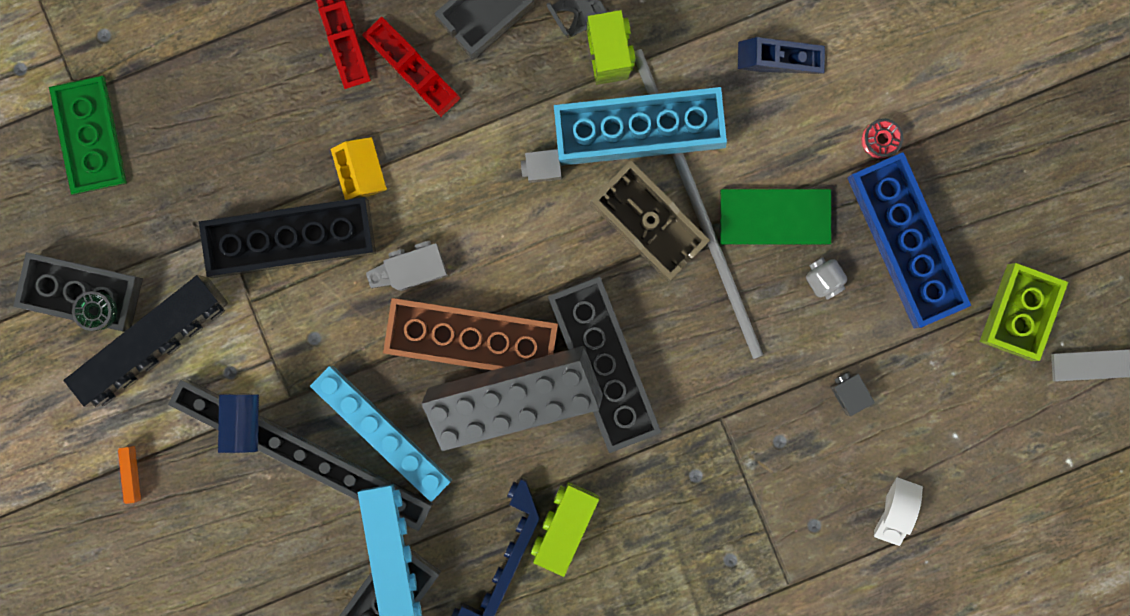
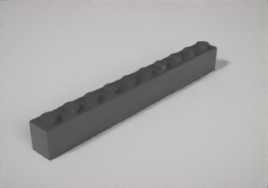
[168,379,434,531]

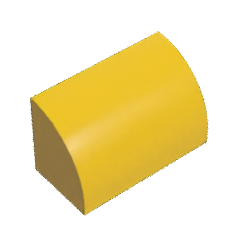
[331,137,387,200]

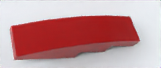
[316,0,371,89]
[362,16,461,117]

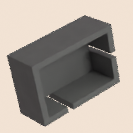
[434,0,535,60]

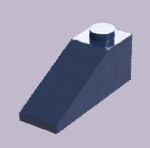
[738,37,825,74]

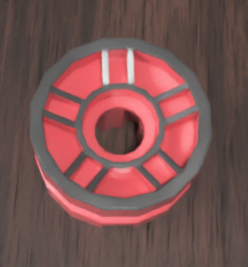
[861,118,904,159]

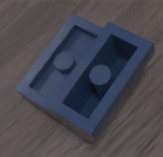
[218,393,259,453]

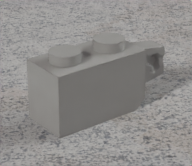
[366,241,448,291]

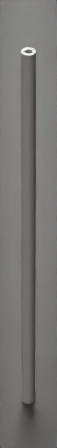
[634,49,763,359]

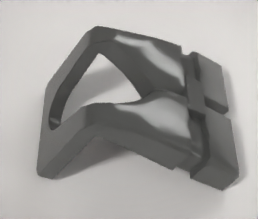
[546,0,607,38]

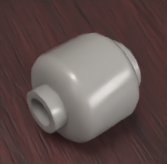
[806,257,847,300]

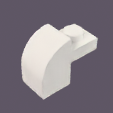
[874,477,923,546]

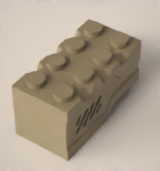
[590,160,710,282]

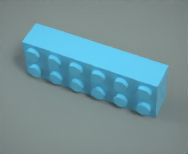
[554,87,727,166]

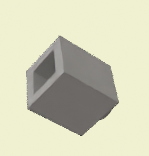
[521,149,561,183]

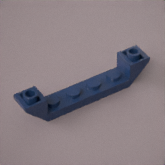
[451,478,540,616]

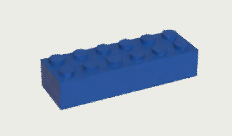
[847,152,971,329]

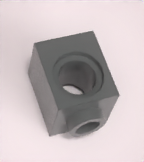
[830,371,875,416]

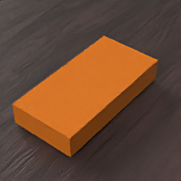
[118,446,141,504]

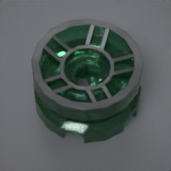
[72,291,117,331]

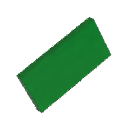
[49,76,127,195]
[720,189,831,245]

